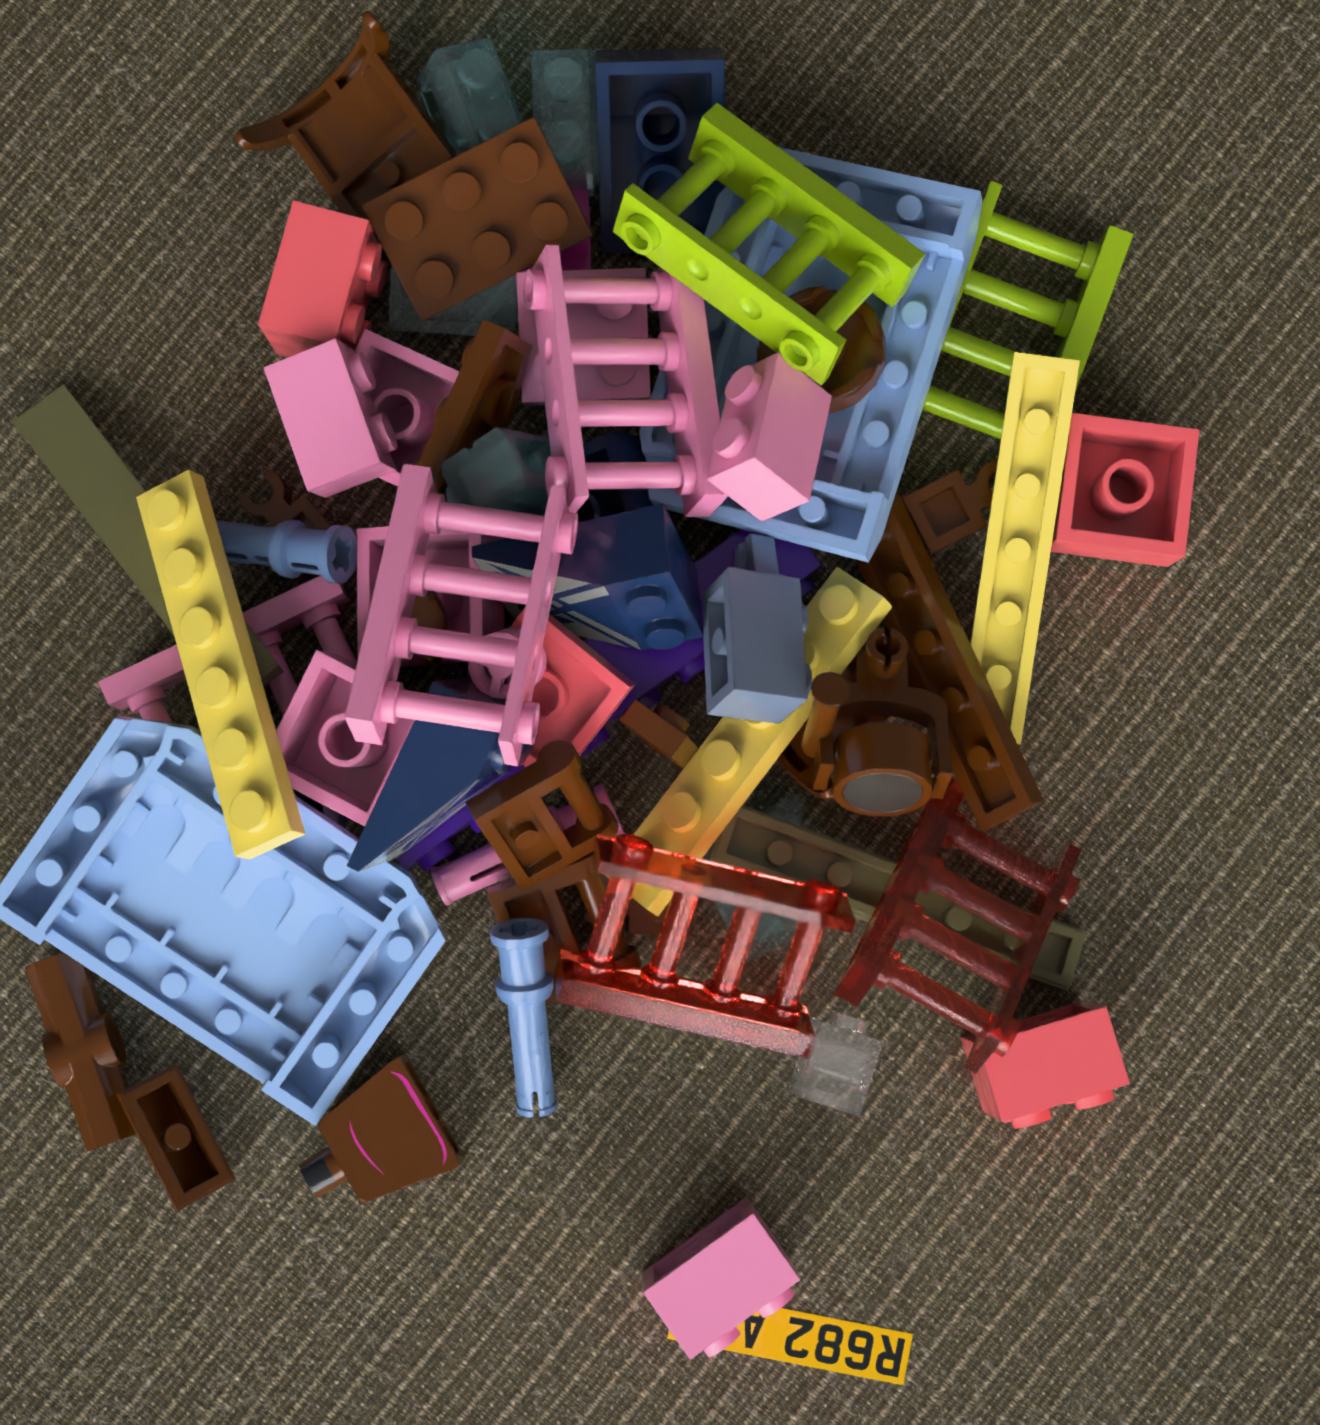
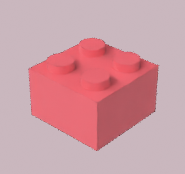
[258,200,388,357]
[1051,413,1200,567]
[960,1001,1130,1129]

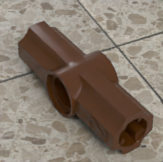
[25,953,136,1152]

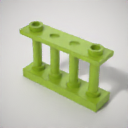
[613,103,926,386]
[922,181,1134,439]

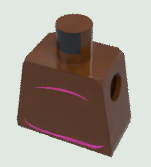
[299,1053,465,1203]

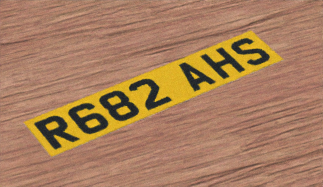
[667,1308,913,1385]

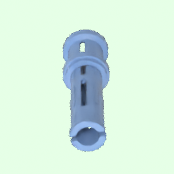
[216,519,357,584]
[490,918,558,1117]

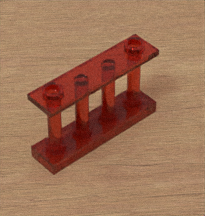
[833,778,1081,1074]
[554,834,856,1059]

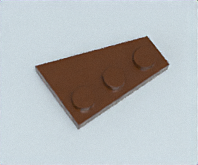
[412,319,532,506]

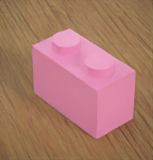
[263,338,398,498]
[707,352,832,521]

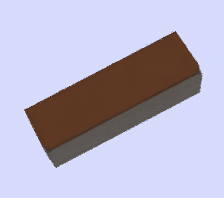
[116,1064,236,1212]

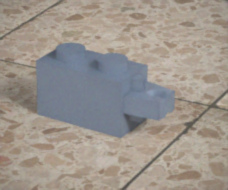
[701,534,812,724]

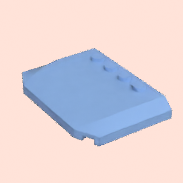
[639,147,983,563]
[0,716,446,1126]

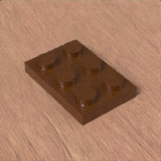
[361,116,593,322]

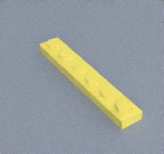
[970,352,1080,745]
[136,470,305,859]
[603,567,892,916]

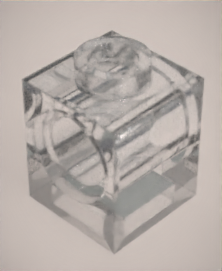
[788,1011,883,1117]

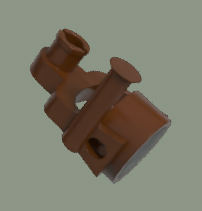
[801,628,953,817]

